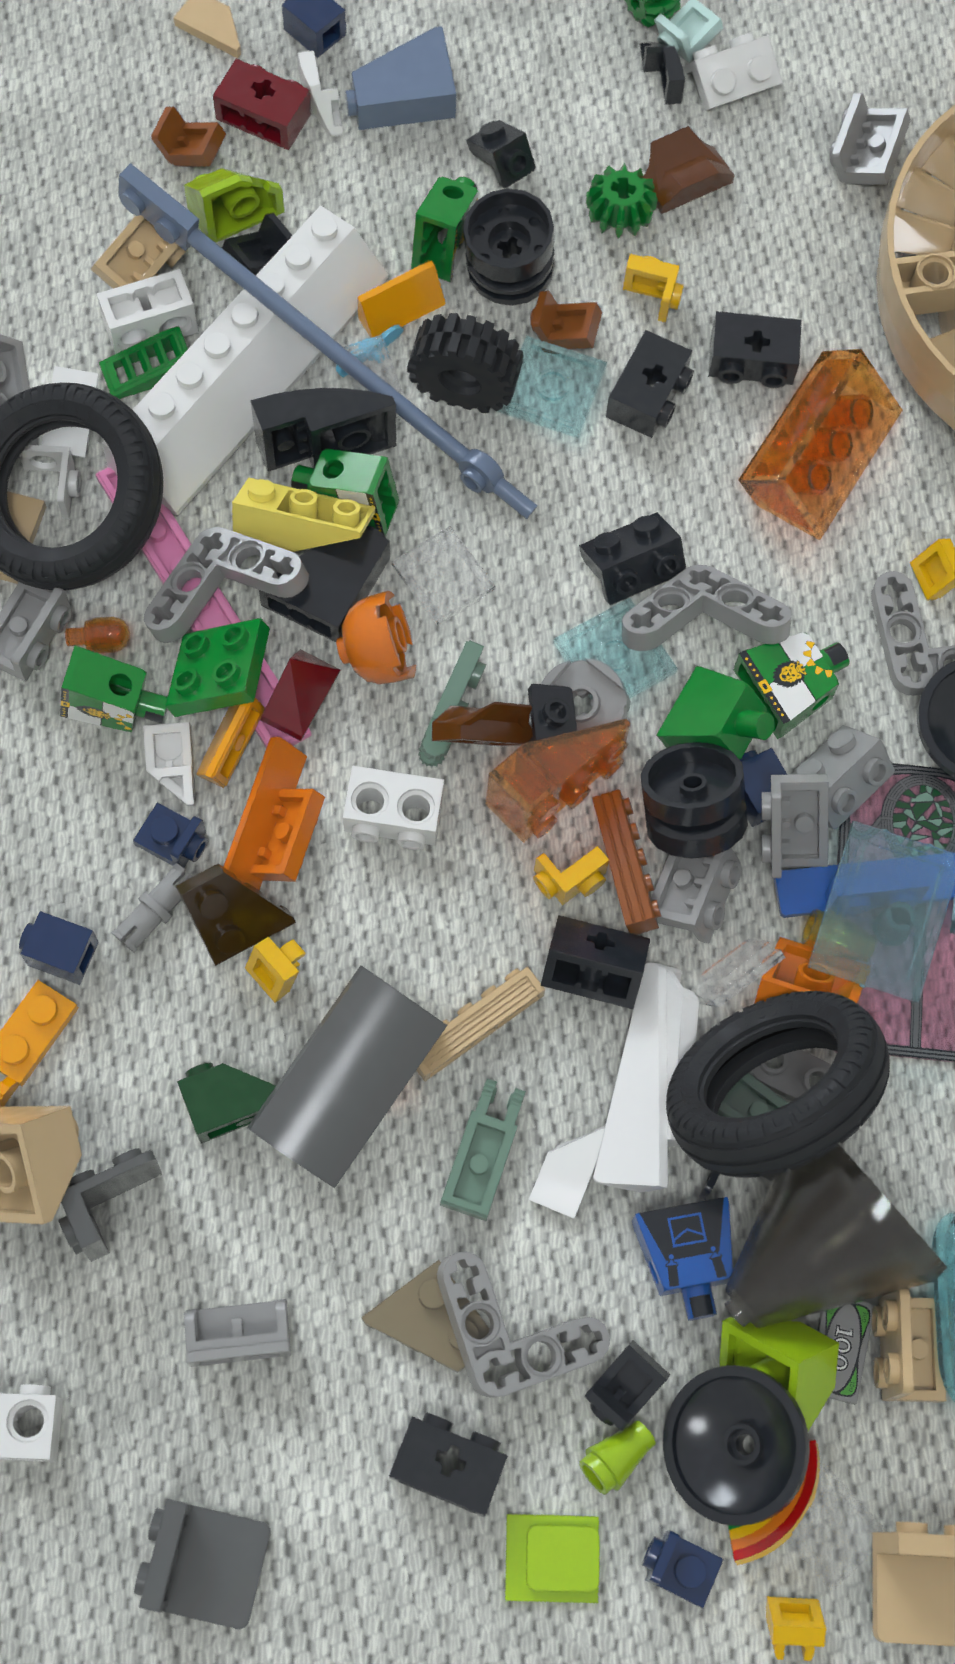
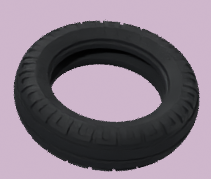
[0,382,163,590]
[666,991,890,1178]

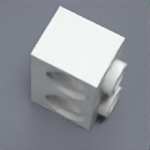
[97,269,198,354]
[343,766,444,850]
[0,1385,63,1462]

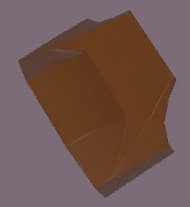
[643,126,735,214]
[432,702,533,746]

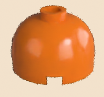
[336,591,416,684]

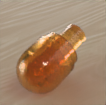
[65,616,130,654]

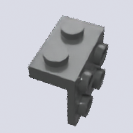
[58,1148,162,1262]
[134,1499,271,1629]

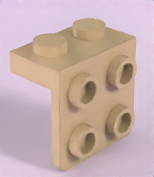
[871,1288,947,1403]
[872,1522,955,1646]

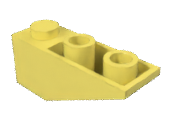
[232,478,375,552]

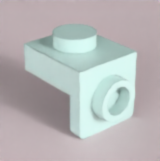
[654,0,724,62]

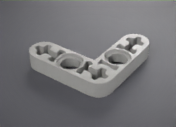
[144,527,309,643]
[622,565,792,651]
[871,571,955,695]
[437,1252,610,1397]

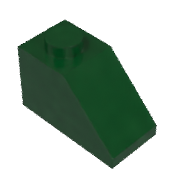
[177,1063,276,1144]

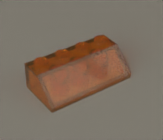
[738,349,902,540]

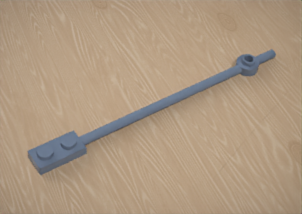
[118,163,538,519]

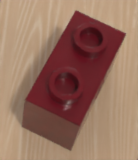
[213,59,311,150]

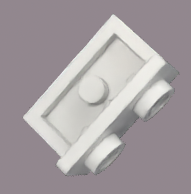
[683,32,783,111]

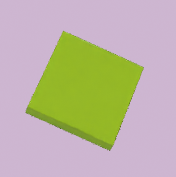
[505,1514,600,1603]

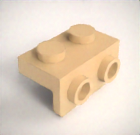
[91,215,186,289]

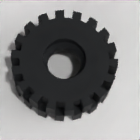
[407,313,524,413]

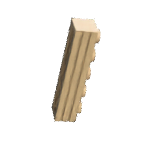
[416,966,545,1081]

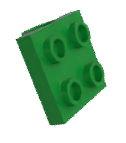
[165,618,270,717]

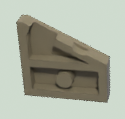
[361,1260,489,1373]

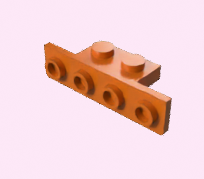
[223,737,325,890]

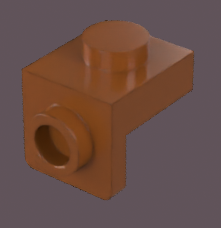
[151,106,226,167]
[530,291,603,350]

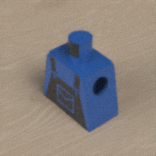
[632,1196,733,1321]

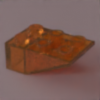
[486,719,631,843]

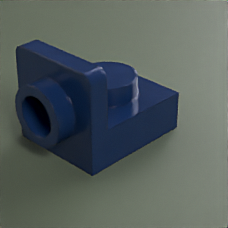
[133,802,208,868]
[642,1530,724,1608]

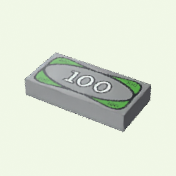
[817,1292,875,1405]

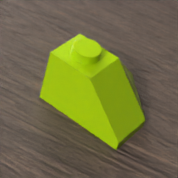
[184,168,285,243]
[719,1317,839,1431]

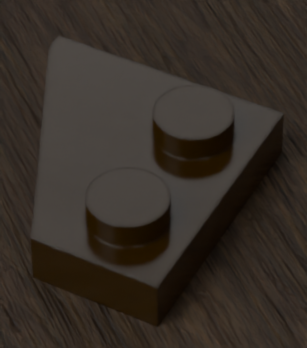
[176,864,296,966]

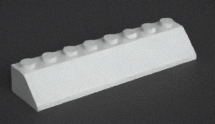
[102,205,389,517]

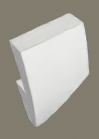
[297,51,344,137]
[143,722,195,806]
[529,1126,605,1219]

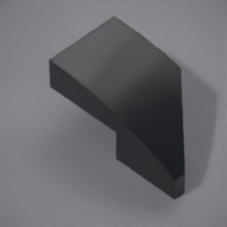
[639,42,685,105]

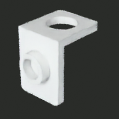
[19,445,81,519]

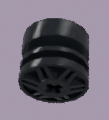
[463,188,555,306]

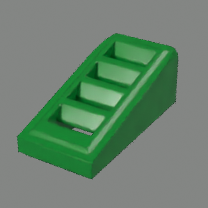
[99,326,188,399]

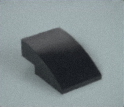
[250,388,396,472]

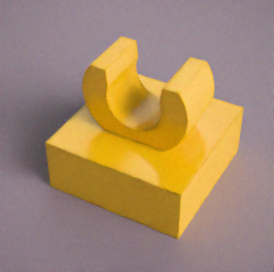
[910,538,955,600]
[245,936,306,1003]
[766,1596,826,1661]

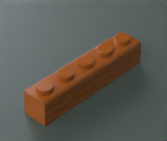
[592,789,661,935]

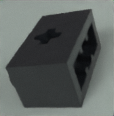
[708,311,802,388]
[605,330,694,438]
[540,915,651,1009]
[389,1412,508,1517]

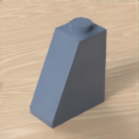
[345,26,456,130]

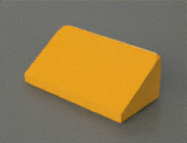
[357,260,445,340]
[196,698,265,788]

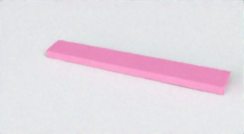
[95,467,311,748]

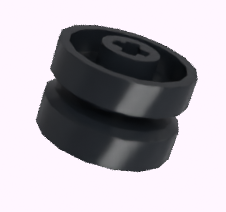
[640,742,748,859]

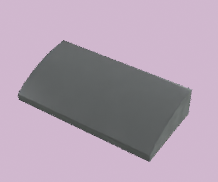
[247,965,447,1188]

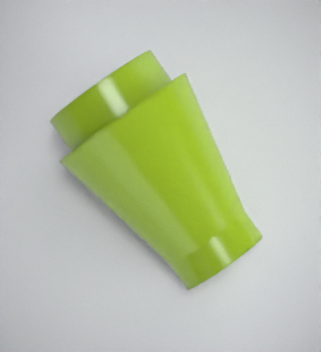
[579,1420,656,1495]

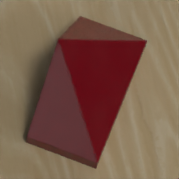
[260,649,340,741]

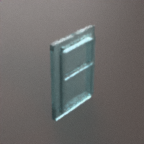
[807,821,955,1003]

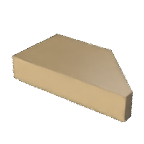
[174,0,241,59]

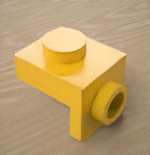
[623,254,684,322]
[533,846,609,905]

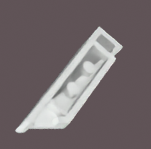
[593,962,699,1193]

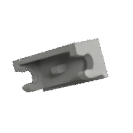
[184,1299,291,1367]

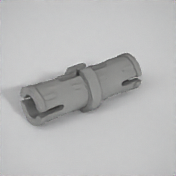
[111,863,193,953]

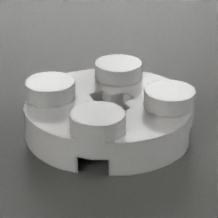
[541,658,631,752]

